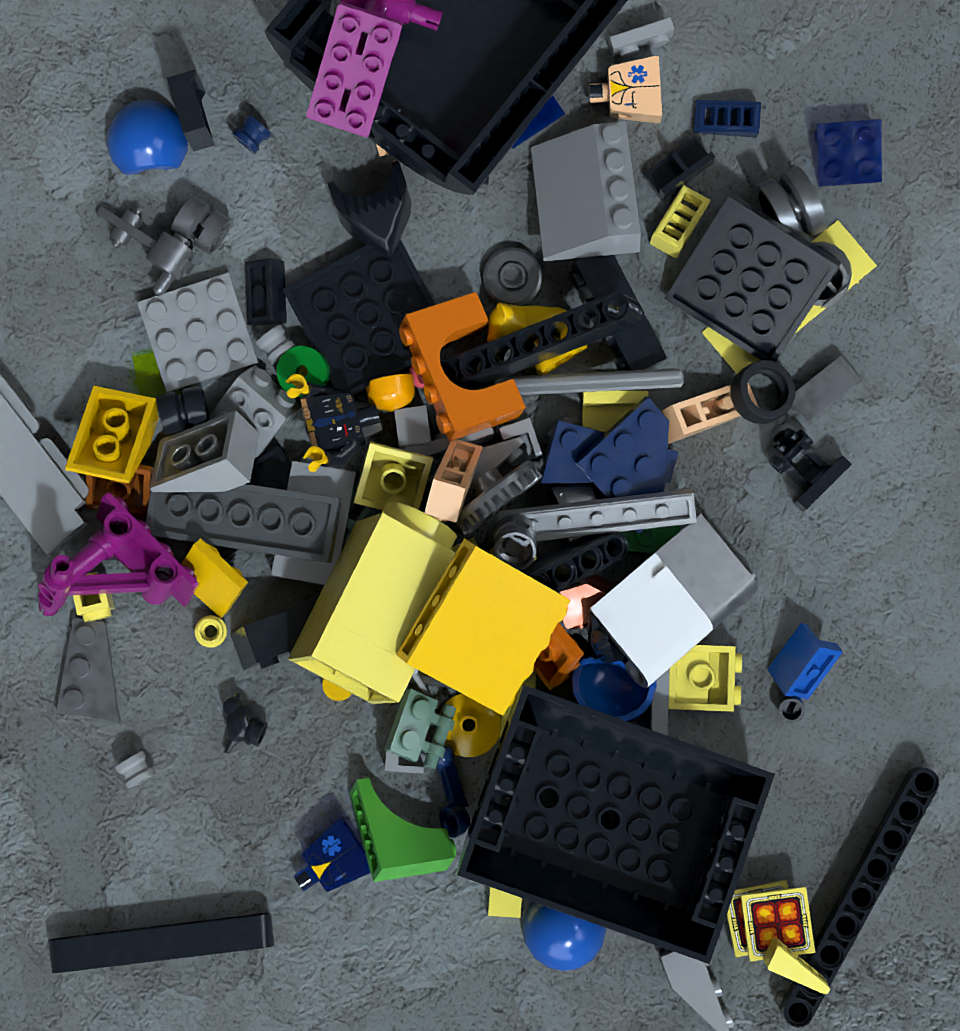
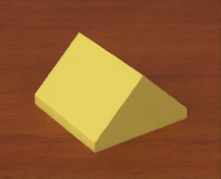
[354,442,433,510]

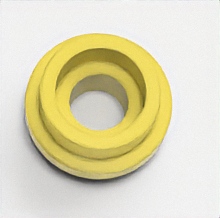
[195,615,227,648]

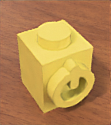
[73,572,115,622]

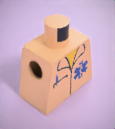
[589,56,662,123]

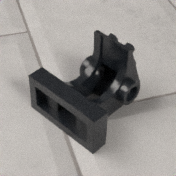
[765,428,852,512]

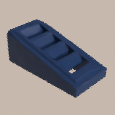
[694,100,761,138]

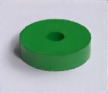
[277,346,330,397]

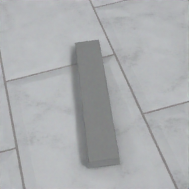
[498,489,697,541]

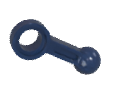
[437,743,470,838]

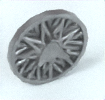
[483,247,543,306]

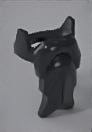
[587,612,629,664]

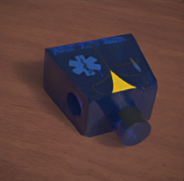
[293,817,371,892]

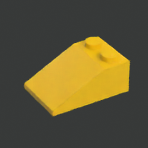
[65,385,159,484]

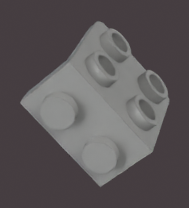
[208,365,302,460]

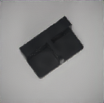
[643,136,716,201]

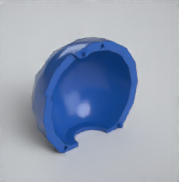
[106,100,188,175]
[572,657,657,722]
[522,902,606,971]

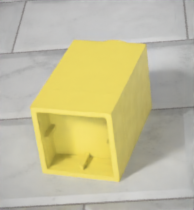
[288,501,457,704]

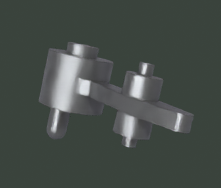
[96,206,196,295]

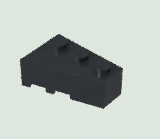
[231,601,316,671]

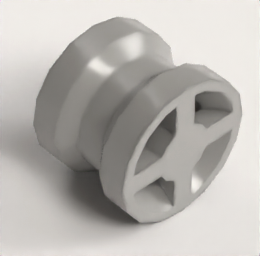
[256,325,296,365]
[115,751,156,790]

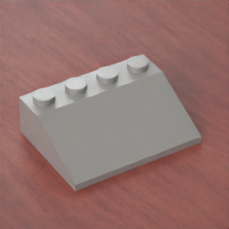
[531,121,641,261]

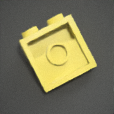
[668,645,742,712]

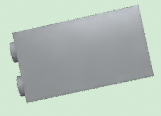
[271,457,358,585]

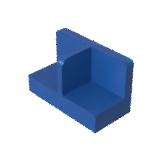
[768,623,843,700]

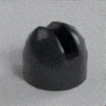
[778,696,805,723]

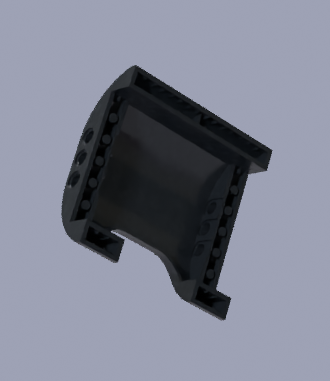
[265,0,628,195]

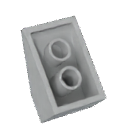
[149,410,259,492]

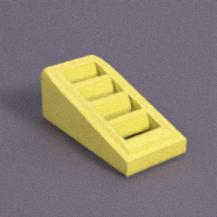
[650,185,711,258]
[763,937,831,994]

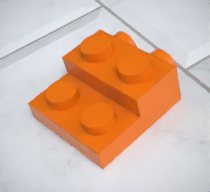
[533,622,584,691]

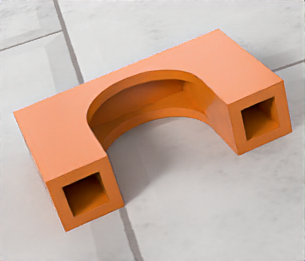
[399,292,526,442]

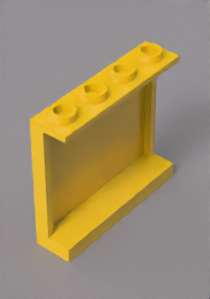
[396,538,571,715]

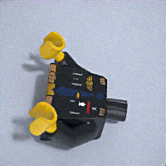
[286,374,380,472]

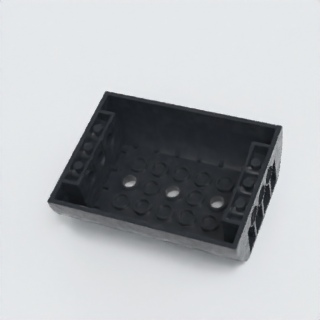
[457,685,775,964]

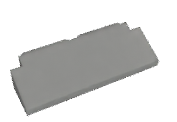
[0,375,89,556]

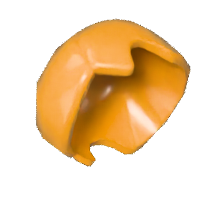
[366,374,415,412]

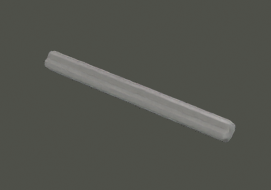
[495,368,684,395]

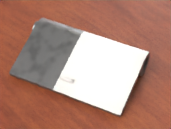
[588,514,758,688]

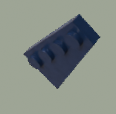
[539,419,679,483]

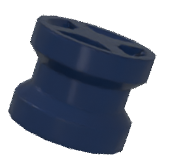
[231,114,271,154]

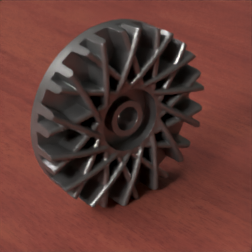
[456,461,542,535]

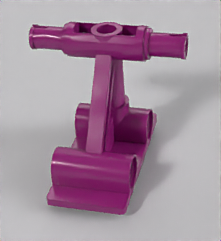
[306,0,443,137]
[37,492,199,616]

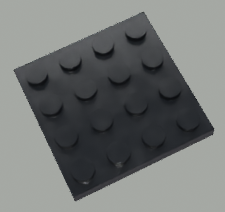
[664,193,841,362]
[282,240,455,397]

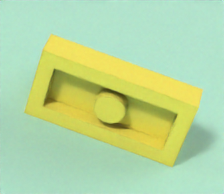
[582,390,648,432]

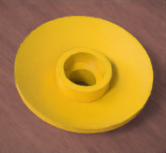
[439,694,501,757]

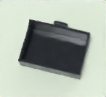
[167,70,215,152]

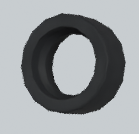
[730,360,795,424]

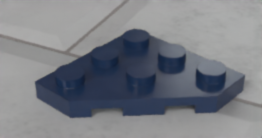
[575,396,669,534]

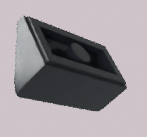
[245,258,287,326]

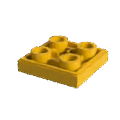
[181,538,248,618]

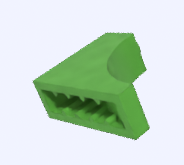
[349,778,456,882]

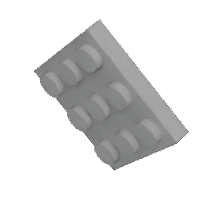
[137,273,259,392]

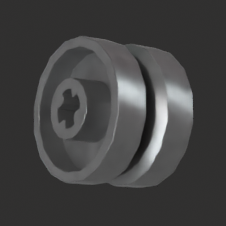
[755,166,827,237]

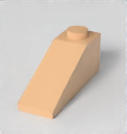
[661,383,758,444]
[425,439,483,523]

